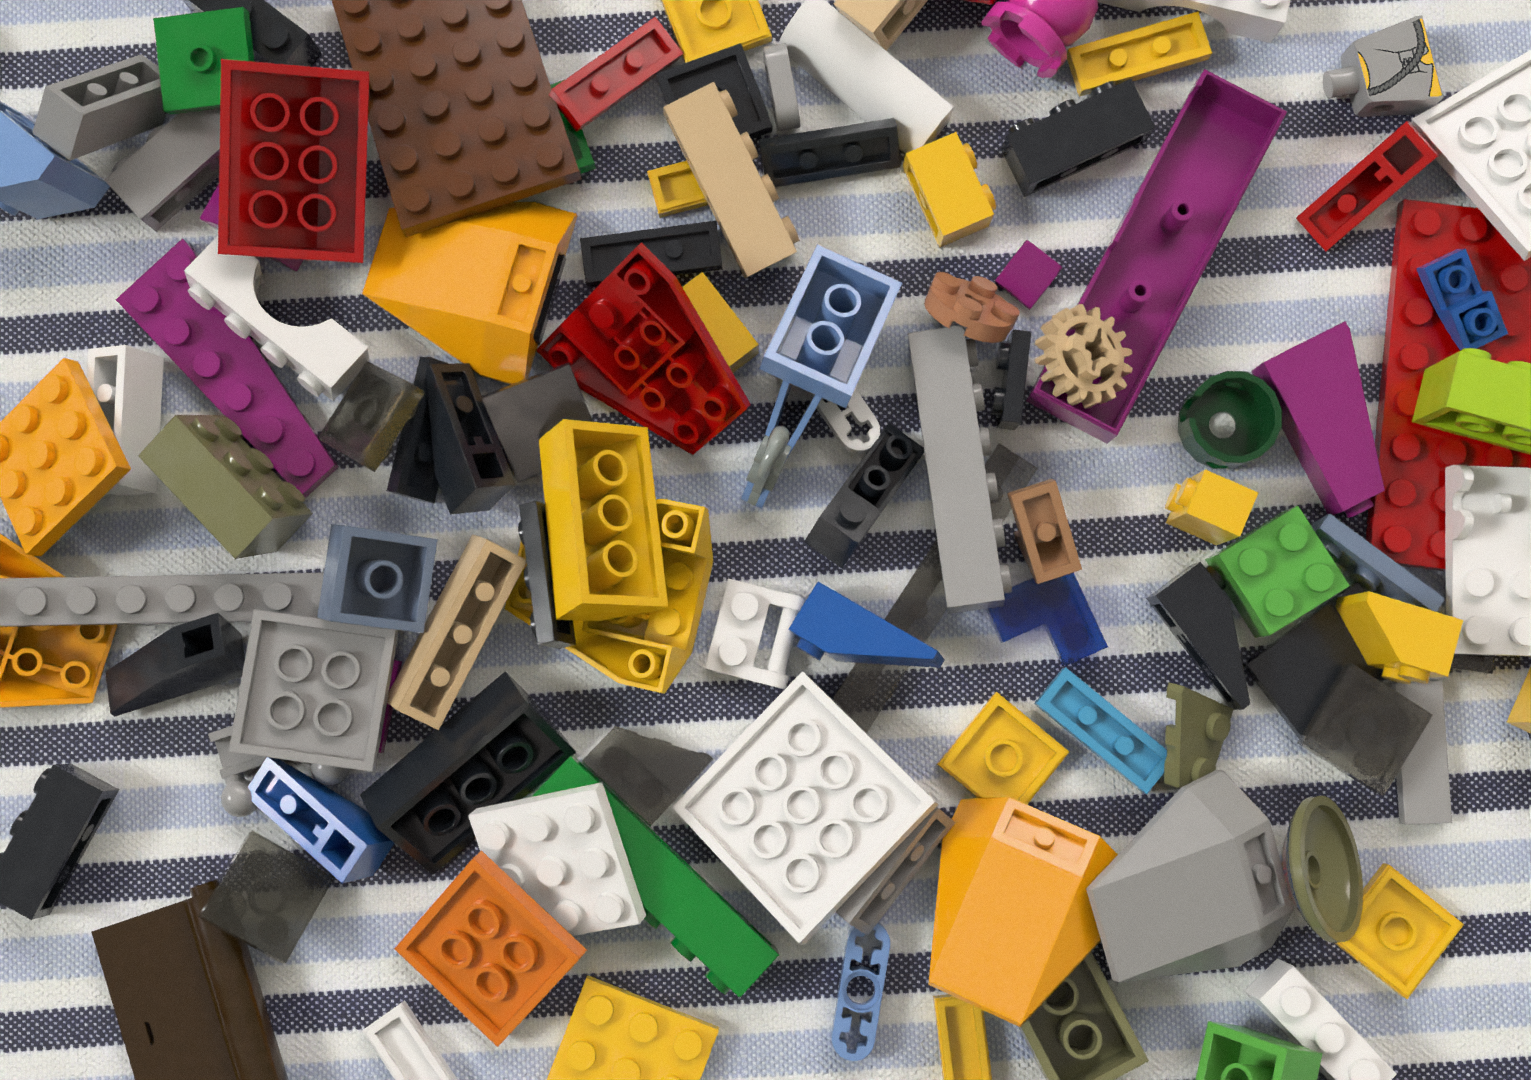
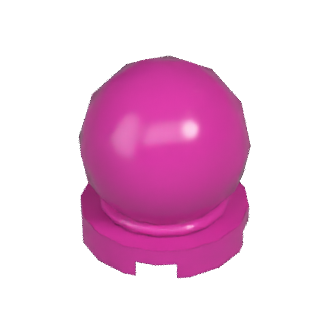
[981,0,1098,78]

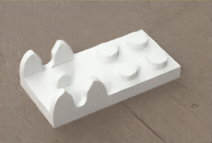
[1445,465,1531,657]

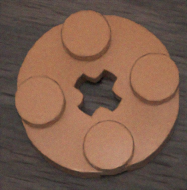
[924,272,1020,343]

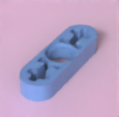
[831,922,890,1061]

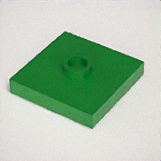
[153,7,255,115]

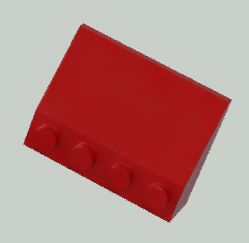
[218,59,369,263]

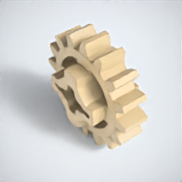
[1035,304,1133,409]

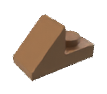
[1007,479,1082,584]

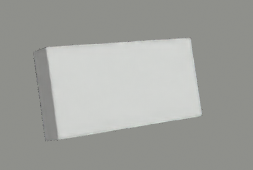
[362,1000,457,1080]

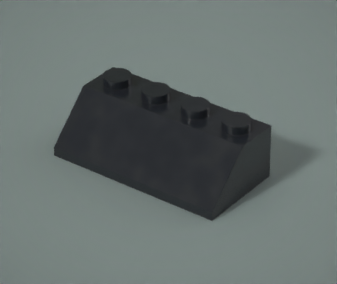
[360,671,576,875]

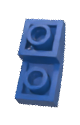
[1416,248,1508,351]

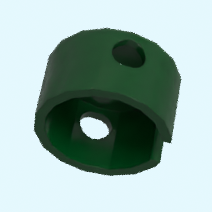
[1178,371,1282,470]

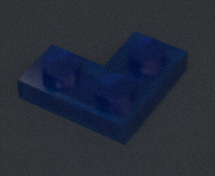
[985,572,1108,667]

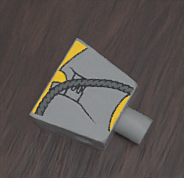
[1323,15,1444,117]

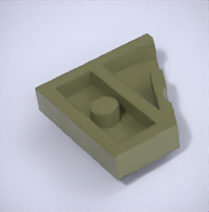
[1164,682,1234,789]

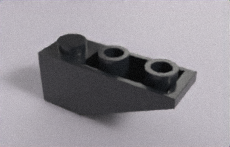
[804,424,924,568]
[106,613,245,717]

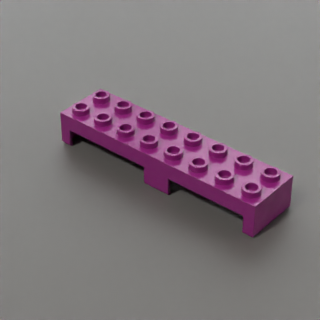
[1026,69,1287,444]

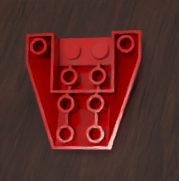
[536,242,751,455]

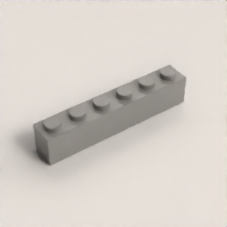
[908,325,1012,614]

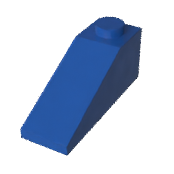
[788,581,945,668]
[248,757,395,884]

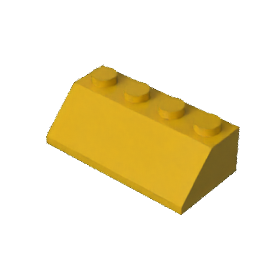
[539,419,668,621]

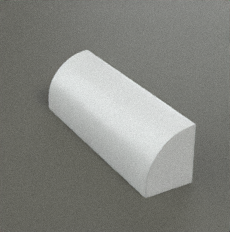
[779,0,954,154]

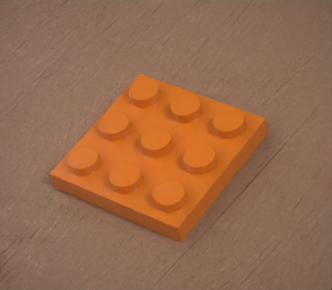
[394,850,587,1047]

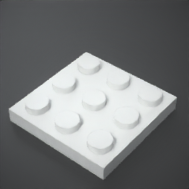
[468,782,646,936]

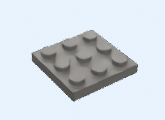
[228,609,399,772]

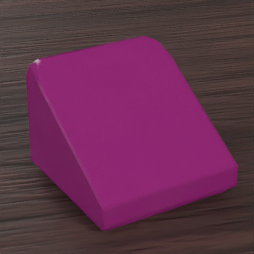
[994,240,1062,310]

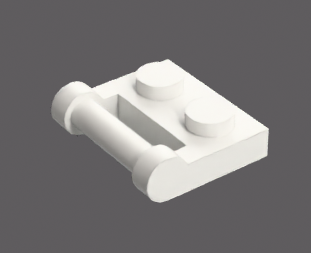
[704,578,807,690]

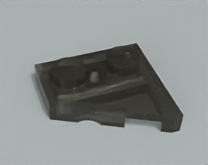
[582,726,713,827]

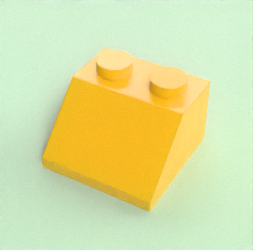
[1335,591,1463,685]

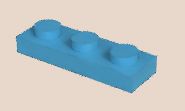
[1034,667,1167,794]

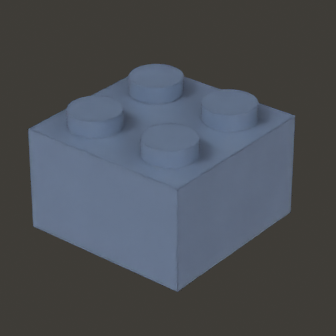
[317,524,438,633]

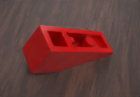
[1296,121,1440,251]

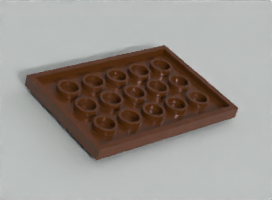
[332,0,582,237]

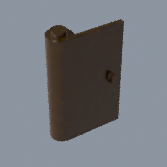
[91,879,288,1080]

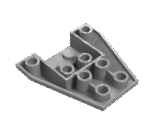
[1086,770,1294,982]

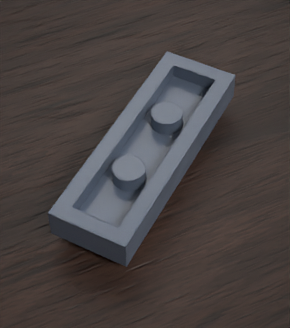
[1311,514,1445,612]

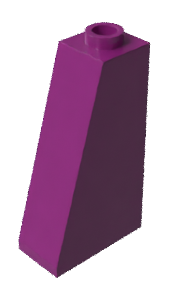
[1251,321,1385,518]

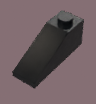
[426,363,516,515]
[1146,562,1251,710]

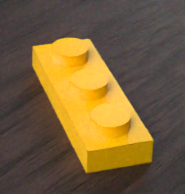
[1067,11,1212,97]

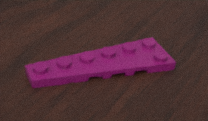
[116,238,339,498]

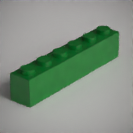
[532,755,779,998]

